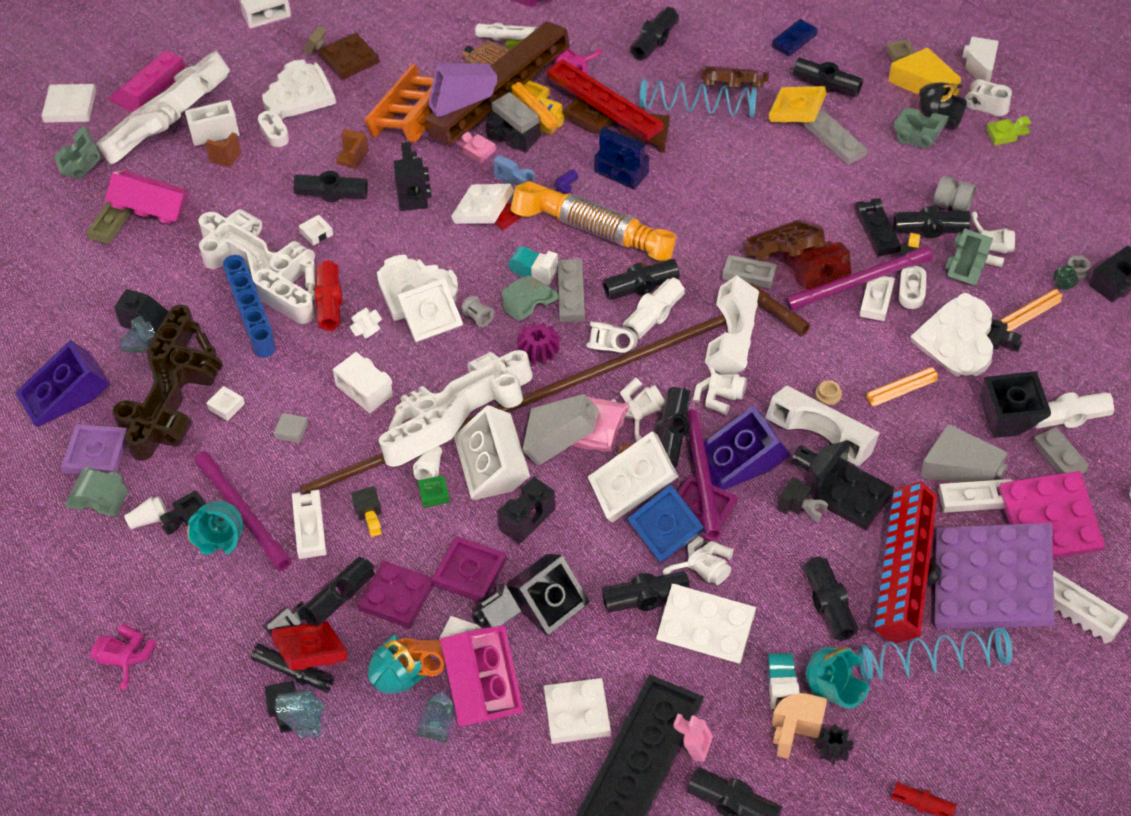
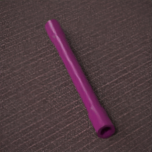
[786,245,933,311]
[687,410,723,540]
[194,451,292,571]

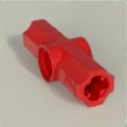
[315,260,342,331]

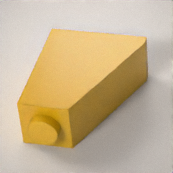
[888,47,961,96]

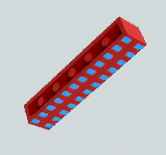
[875,481,938,644]

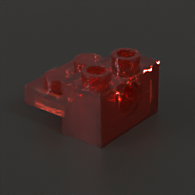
[784,241,851,290]

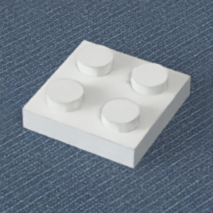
[42,84,96,122]
[451,184,514,224]
[397,278,463,343]
[544,678,611,744]

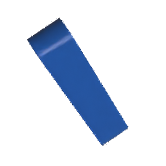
[223,255,276,358]

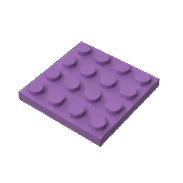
[935,523,1055,629]

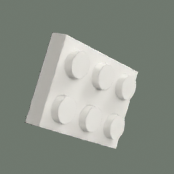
[588,431,678,522]
[656,584,756,664]

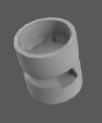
[933,175,976,211]

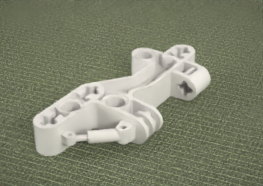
[96,51,230,164]
[199,209,316,324]
[379,350,533,467]

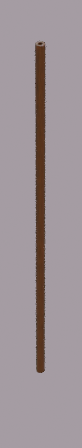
[300,314,727,495]

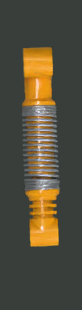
[511,181,677,261]

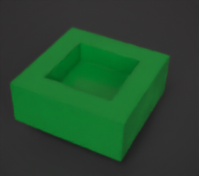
[418,475,450,508]

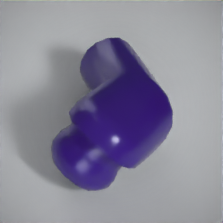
[555,169,579,194]

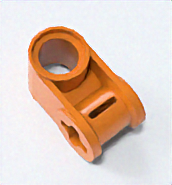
[392,638,446,676]

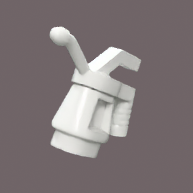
[971,212,1015,268]
[693,365,747,415]
[612,377,665,442]
[663,536,734,586]

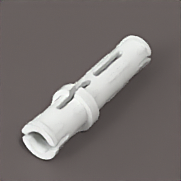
[475,23,538,41]

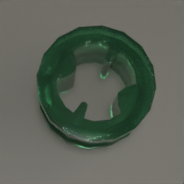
[1053,265,1079,290]

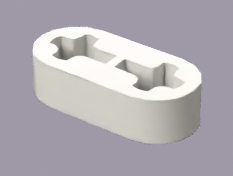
[258,111,289,147]

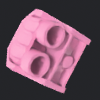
[571,397,630,452]

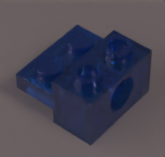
[594,127,650,190]

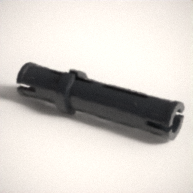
[251,643,334,693]

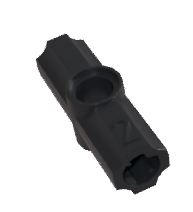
[630,6,679,61]
[792,57,864,97]
[293,171,368,203]
[893,206,971,238]
[602,259,680,300]
[655,387,691,468]
[300,556,375,627]
[803,556,858,642]
[602,571,690,613]
[687,767,783,816]

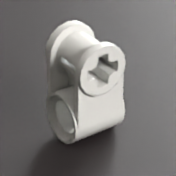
[964,79,1012,116]
[586,321,638,353]

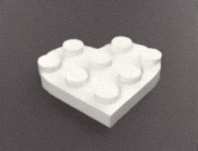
[262,60,336,120]
[377,255,458,321]
[910,293,993,377]

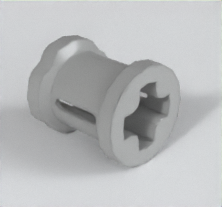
[461,295,494,328]

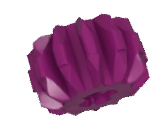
[517,322,560,365]

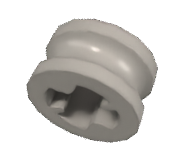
[1066,256,1091,281]

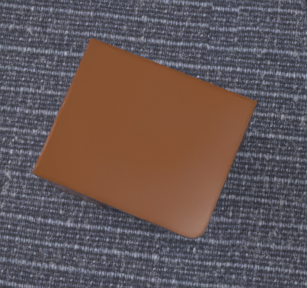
[336,128,369,169]
[205,132,241,168]

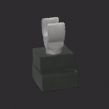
[777,477,828,522]

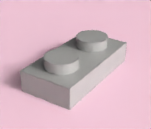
[492,92,540,133]
[722,255,777,289]
[1033,427,1089,474]

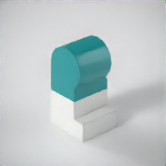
[508,246,558,285]
[768,653,799,709]

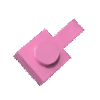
[455,132,496,163]
[674,714,713,762]

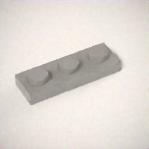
[804,110,867,165]
[558,259,585,322]

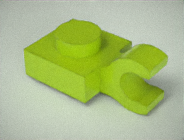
[986,116,1032,146]

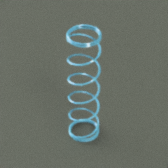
[639,79,757,117]
[858,627,1012,682]

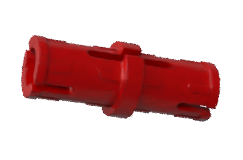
[891,781,957,816]

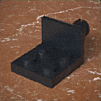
[791,440,895,531]

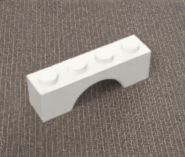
[705,275,759,375]
[765,386,879,466]

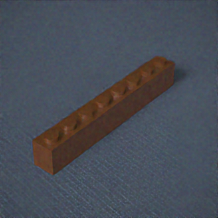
[425,21,570,146]

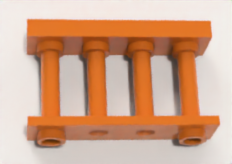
[364,64,434,142]

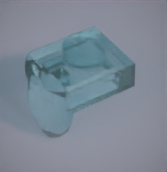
[119,316,155,352]
[417,691,455,743]

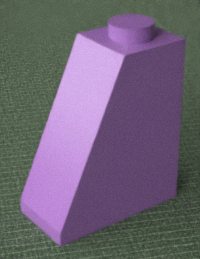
[428,63,497,117]

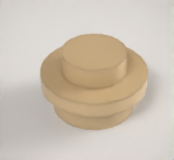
[815,380,842,405]

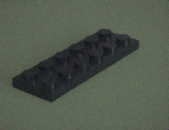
[576,674,704,816]

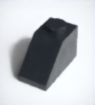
[114,289,168,336]

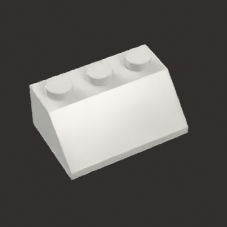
[454,405,530,500]

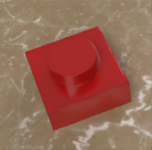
[494,202,521,230]

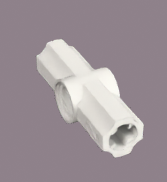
[622,278,685,339]
[1034,392,1114,429]

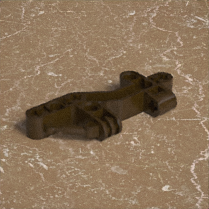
[113,304,223,461]

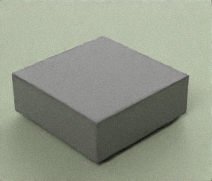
[274,413,308,443]

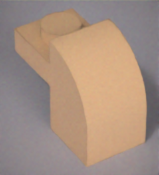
[772,693,827,759]

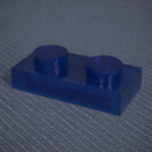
[772,18,818,57]

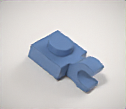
[493,155,535,186]

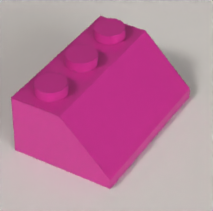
[109,50,185,112]
[105,169,190,224]
[440,625,524,727]

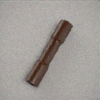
[750,283,811,336]

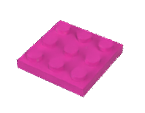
[998,471,1105,558]

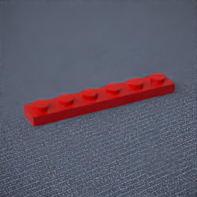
[547,59,663,141]

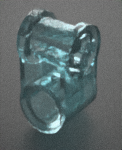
[275,690,326,738]

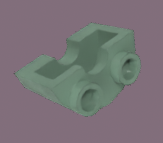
[894,107,949,148]
[54,125,100,179]
[945,228,993,285]
[501,275,559,321]
[66,467,128,517]

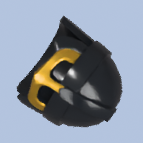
[919,82,967,130]

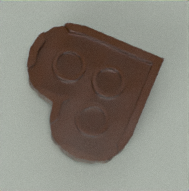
[700,66,769,87]
[742,219,826,260]

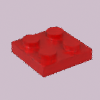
[272,621,347,670]

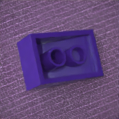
[15,340,110,427]
[690,405,791,490]

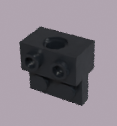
[393,142,432,211]

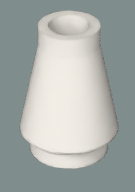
[413,446,442,480]
[124,496,167,530]

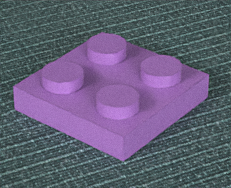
[61,424,128,474]

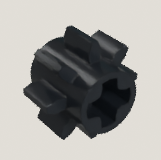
[815,724,854,765]

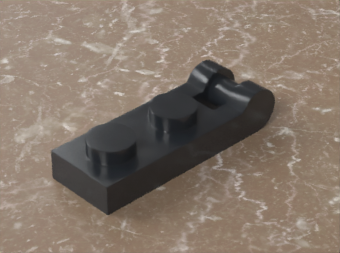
[855,198,902,257]

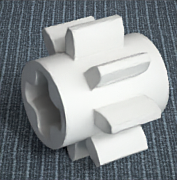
[349,307,382,339]

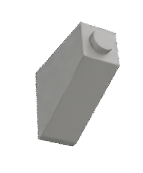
[522,394,599,466]
[920,424,1008,483]

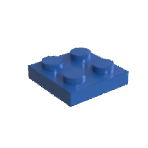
[627,484,705,563]

